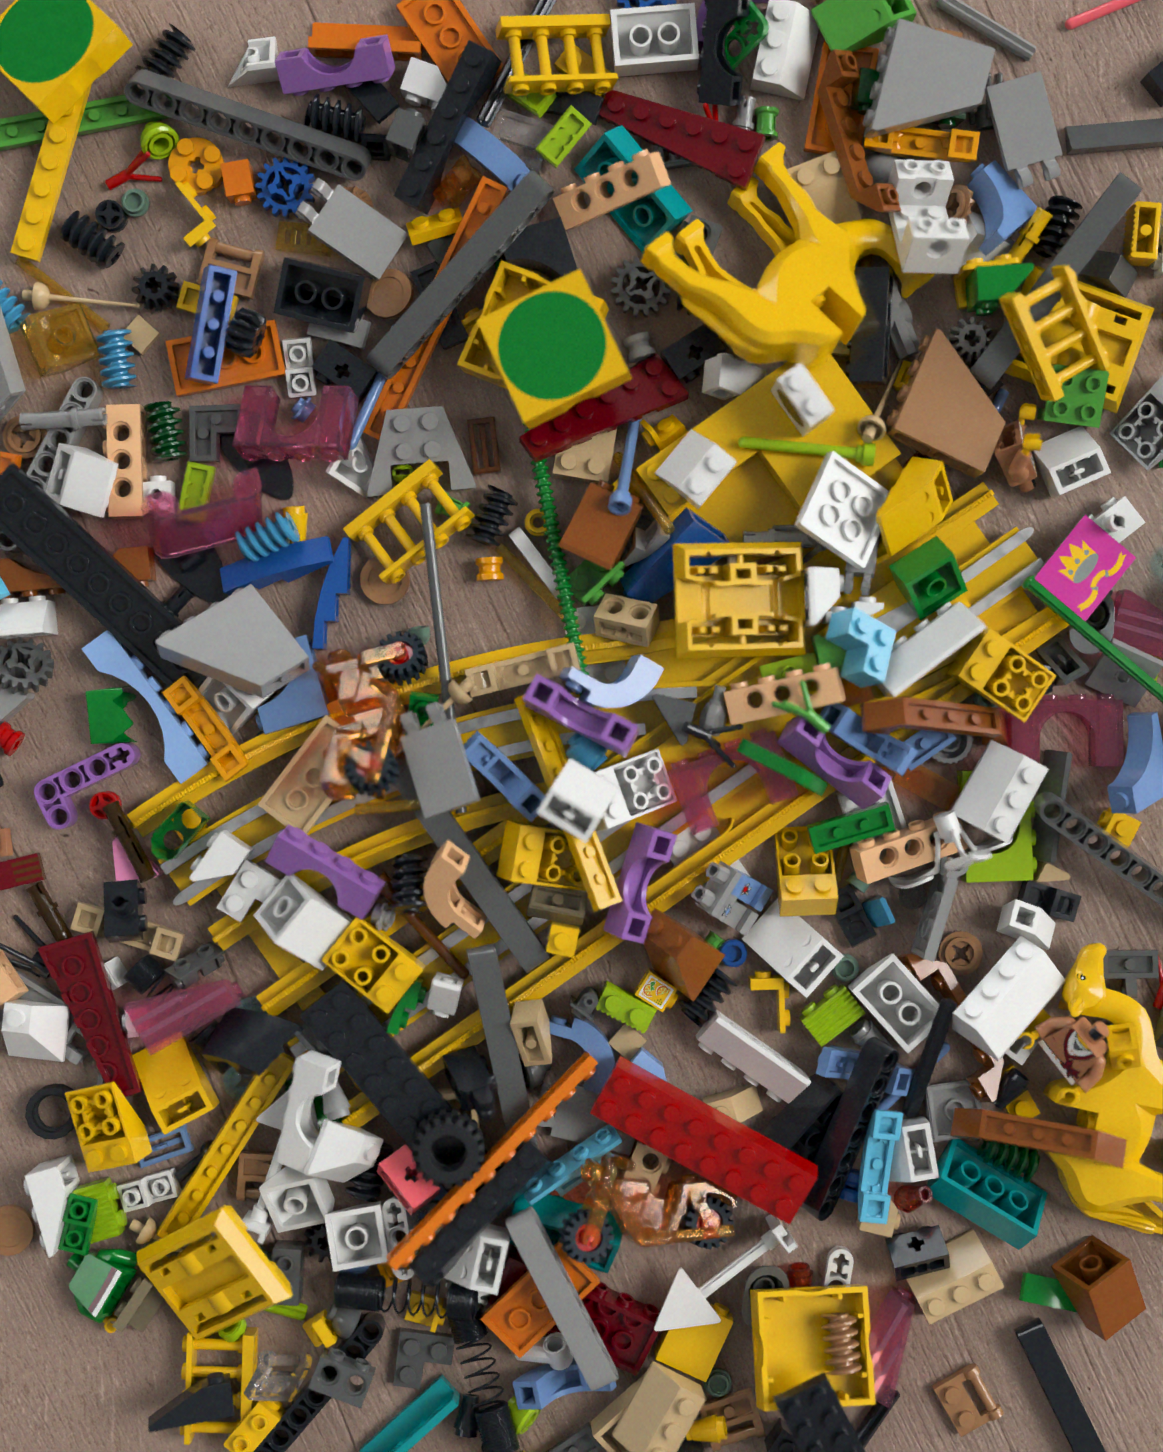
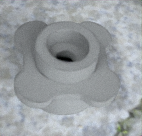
[371,903,396,931]

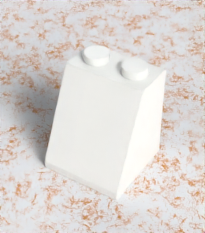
[254,874,352,971]

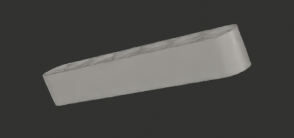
[0,377,103,553]
[505,1206,619,1391]

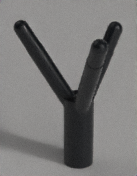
[682,721,743,768]

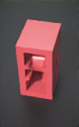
[377,1144,440,1216]

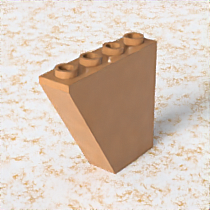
[886,328,1005,478]

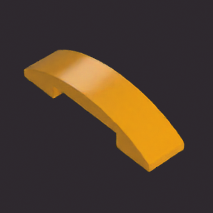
[864,127,980,162]
[162,676,249,782]

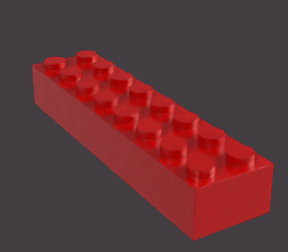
[590,1056,818,1225]

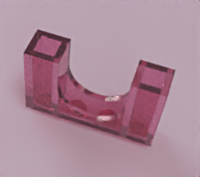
[233,385,359,462]
[1005,694,1124,767]
[667,727,798,835]

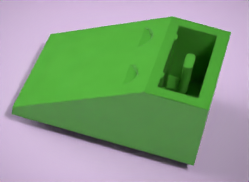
[811,0,917,52]

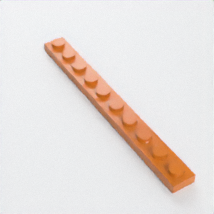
[363,176,509,440]
[386,1051,598,1271]

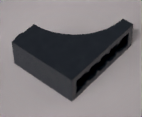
[496,217,578,281]

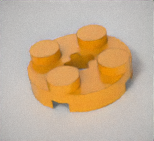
[168,137,225,196]

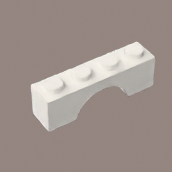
[277,1050,341,1173]

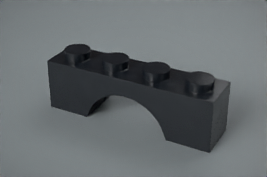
[697,0,750,106]

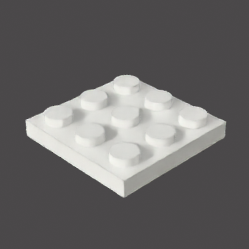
[795,451,889,570]

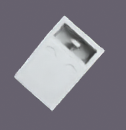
[594,749,677,831]
[741,897,844,998]
[24,1154,80,1257]
[420,1211,510,1295]

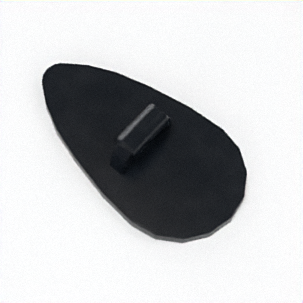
[220,412,294,500]
[154,519,229,603]

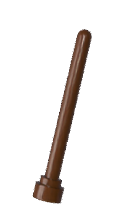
[378,872,469,979]

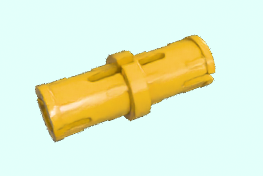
[1007,206,1053,264]

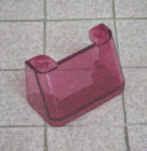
[141,468,263,559]

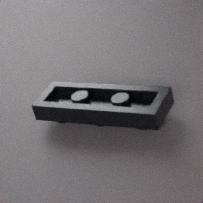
[410,261,469,351]

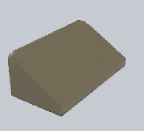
[527,884,588,926]

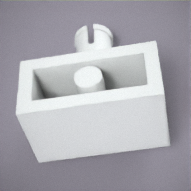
[1088,496,1146,543]

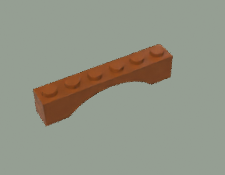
[0,546,157,599]

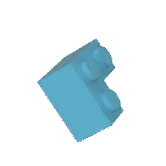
[826,607,896,688]

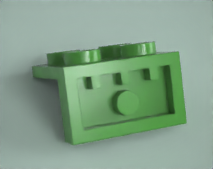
[1037,364,1109,428]
[568,559,625,607]

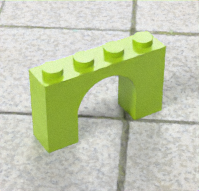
[957,770,1037,883]

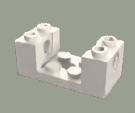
[887,159,970,274]

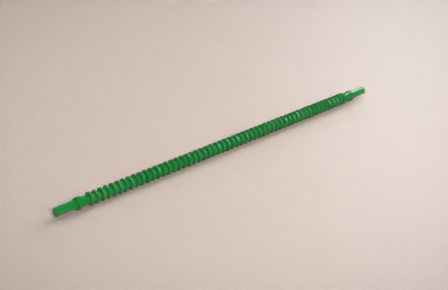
[494,261,589,699]

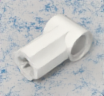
[515,1332,573,1370]

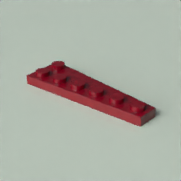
[599,90,766,191]
[519,353,689,463]
[38,930,143,1097]

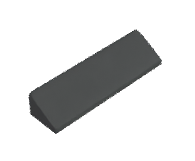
[1065,118,1163,155]
[1032,750,1072,863]

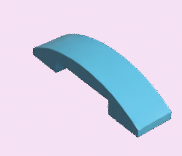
[858,1109,903,1224]

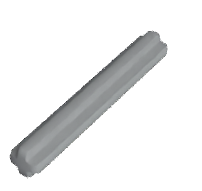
[937,0,1036,61]

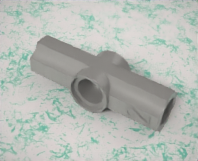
[890,279,921,361]

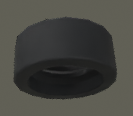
[25,1084,75,1140]

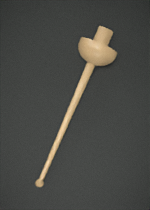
[22,282,142,310]
[857,359,904,443]
[394,677,476,757]
[128,1217,183,1253]

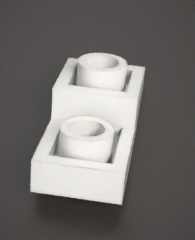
[282,336,317,398]
[822,597,884,624]
[116,1167,182,1213]

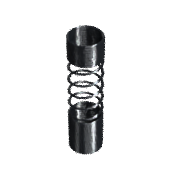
[123,953,231,1075]
[333,1271,478,1322]
[448,1309,520,1452]

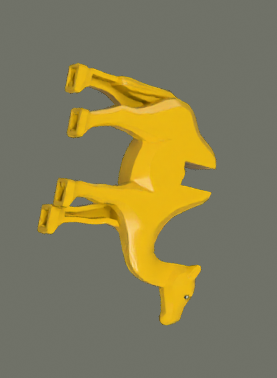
[641,142,936,367]
[1043,943,1163,1235]

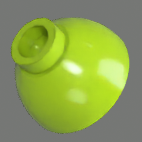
[140,121,179,160]
[508,1396,541,1435]

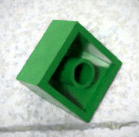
[965,263,1034,316]
[889,536,968,621]

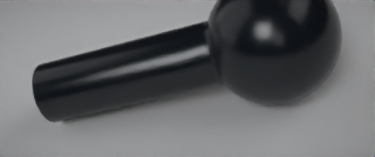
[174,1140,213,1182]

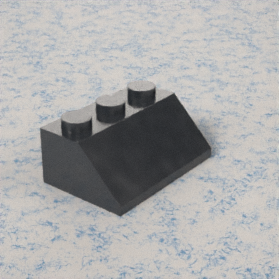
[273,257,373,333]
[763,1073,844,1163]

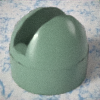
[408,625,431,645]
[846,871,870,893]

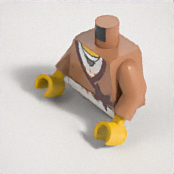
[994,403,1042,492]
[1017,1016,1109,1106]

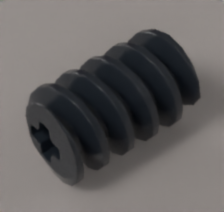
[135,23,196,78]
[304,94,366,143]
[1032,195,1083,260]
[60,210,125,269]
[465,485,518,547]
[391,854,428,915]
[678,968,738,1028]
[345,1142,394,1202]

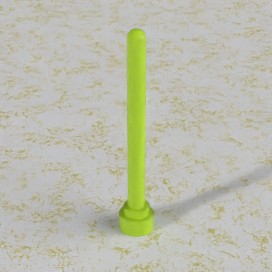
[738,437,876,466]

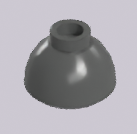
[518,1053,551,1090]
[326,1303,362,1340]

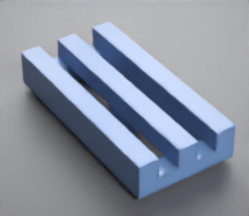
[138,1124,195,1169]

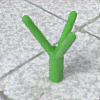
[772,680,830,734]

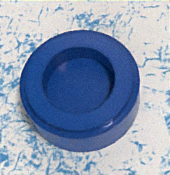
[719,939,747,967]

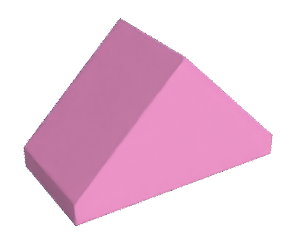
[112,837,164,881]

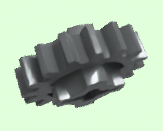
[611,256,671,318]
[0,637,54,695]

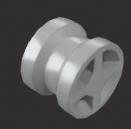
[622,332,655,363]

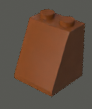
[559,479,645,570]
[644,908,725,1001]
[1051,1235,1146,1341]

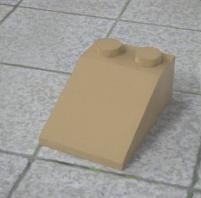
[787,150,861,224]
[553,426,618,483]

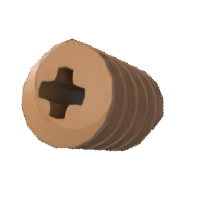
[820,1313,862,1375]

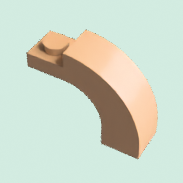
[424,840,487,939]

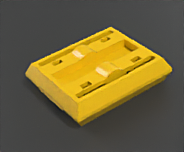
[1004,265,1154,413]
[673,542,806,659]
[136,1205,292,1340]

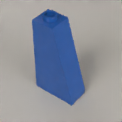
[620,507,730,603]

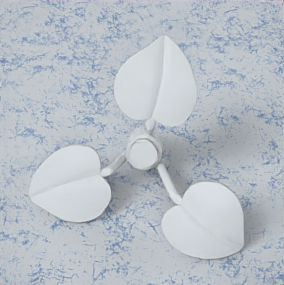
[888,810,1013,889]

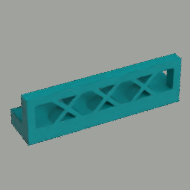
[359,1374,460,1452]

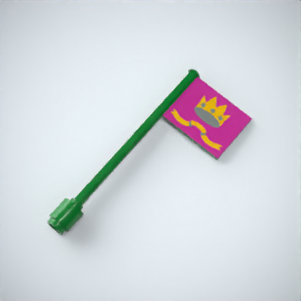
[1022,515,1163,703]

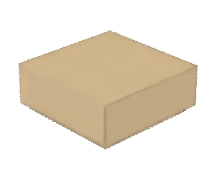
[124,315,161,355]
[609,1022,647,1060]

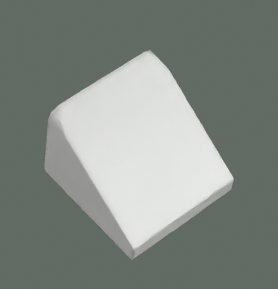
[104,957,127,991]

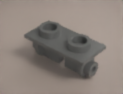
[164,942,225,990]
[570,987,598,1022]

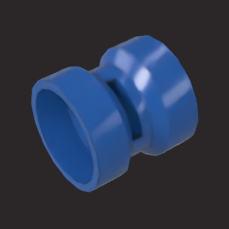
[839,1168,860,1203]

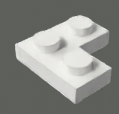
[217,859,282,922]

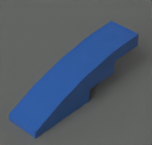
[220,536,334,596]
[312,537,352,650]

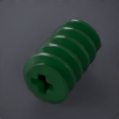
[144,401,187,462]
[977,1139,1040,1183]

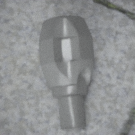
[699,685,727,736]

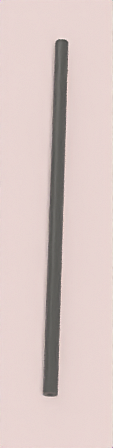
[419,503,467,813]

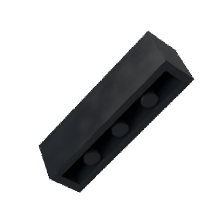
[845,267,894,385]

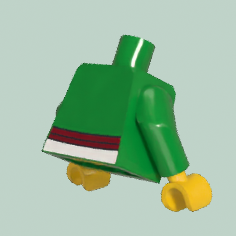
[67,1248,144,1333]

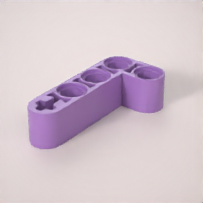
[34,743,141,829]

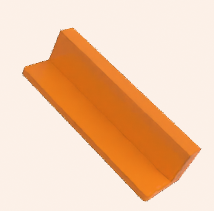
[308,22,423,61]

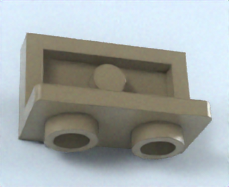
[113,1276,165,1332]

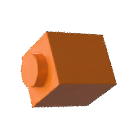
[220,159,258,206]

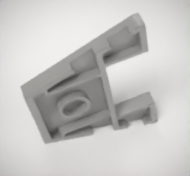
[367,406,476,497]

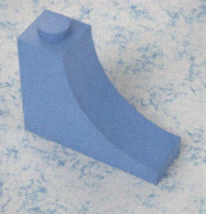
[967,160,1037,256]
[256,635,330,735]
[1107,712,1163,814]

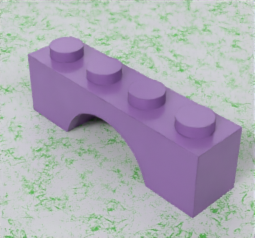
[275,35,395,96]
[523,674,639,758]
[777,715,892,809]
[603,822,677,944]
[265,825,385,920]

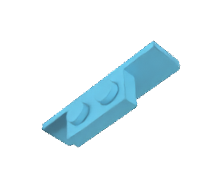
[523,1124,622,1205]

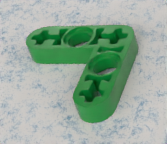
[725,0,769,69]
[736,738,828,796]

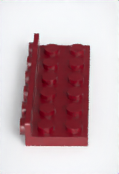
[485,1245,660,1376]

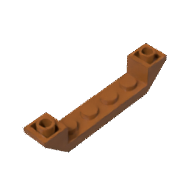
[818,49,901,213]
[860,697,1009,747]
[897,953,1004,1102]
[951,1108,1127,1169]

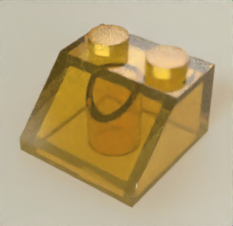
[20,303,101,378]

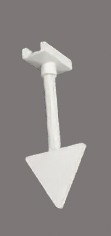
[242,1090,320,1244]
[654,1214,798,1331]

